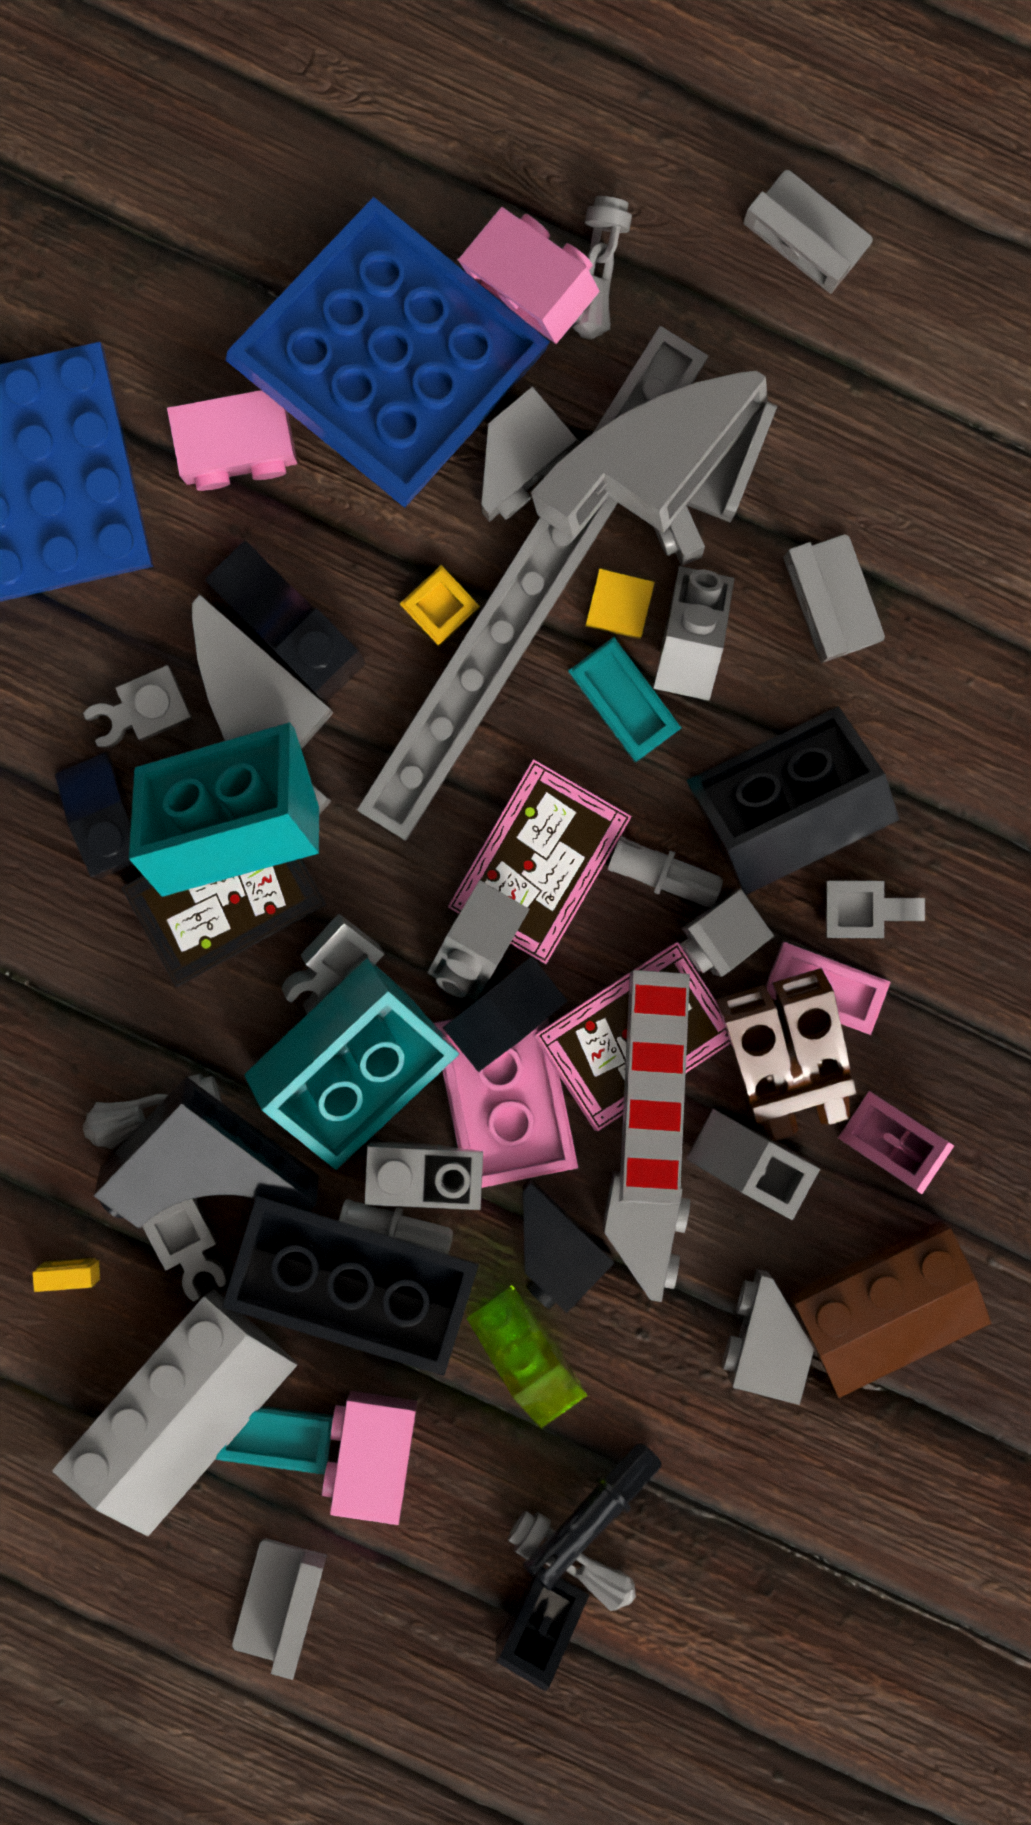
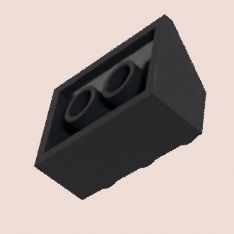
[686,706,900,895]

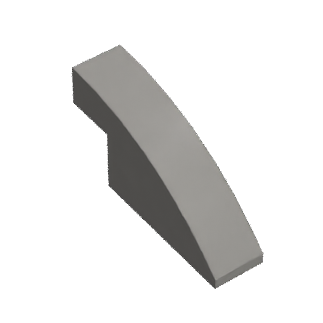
[531,370,768,540]
[192,595,333,815]

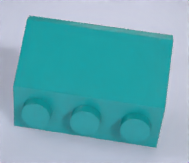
[129,722,319,897]
[244,958,459,1170]

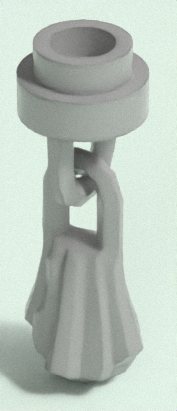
[571,196,632,340]
[82,1074,222,1149]
[507,1511,636,1611]

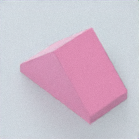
[838,1091,954,1194]

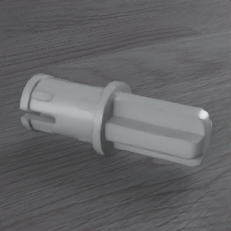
[608,836,723,907]
[339,1199,453,1254]

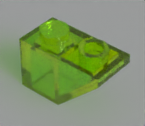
[466,1286,588,1429]

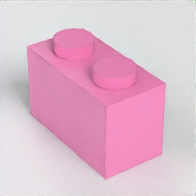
[458,207,600,344]
[167,390,298,491]
[322,1391,417,1525]

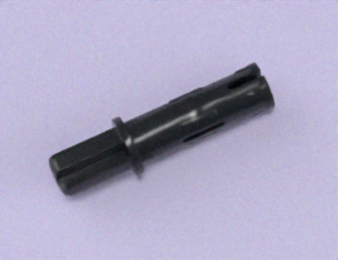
[522,1443,662,1591]

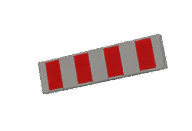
[619,970,690,1205]

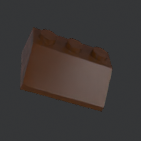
[788,1221,992,1398]

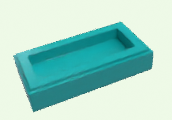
[568,637,681,763]
[215,1406,334,1475]

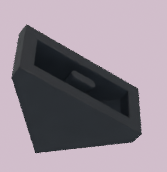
[443,956,567,1072]
[495,1567,589,1691]

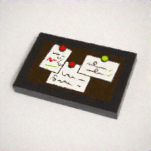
[121,858,327,987]

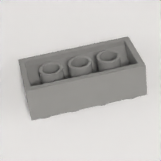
[52,1289,299,1536]

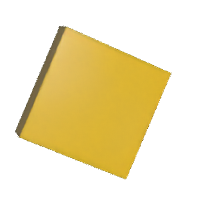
[400,565,480,647]
[586,569,655,639]
[33,1258,100,1292]

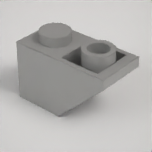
[481,387,577,522]
[653,566,734,701]
[427,880,530,1001]
[680,889,774,977]
[686,1109,820,1220]
[365,1141,483,1210]
[602,1171,690,1302]
[722,1269,814,1405]

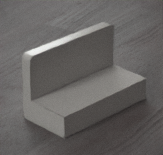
[743,170,873,294]
[686,402,777,522]
[783,534,885,663]
[232,1538,327,1680]

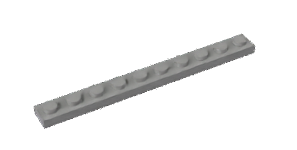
[357,326,708,841]

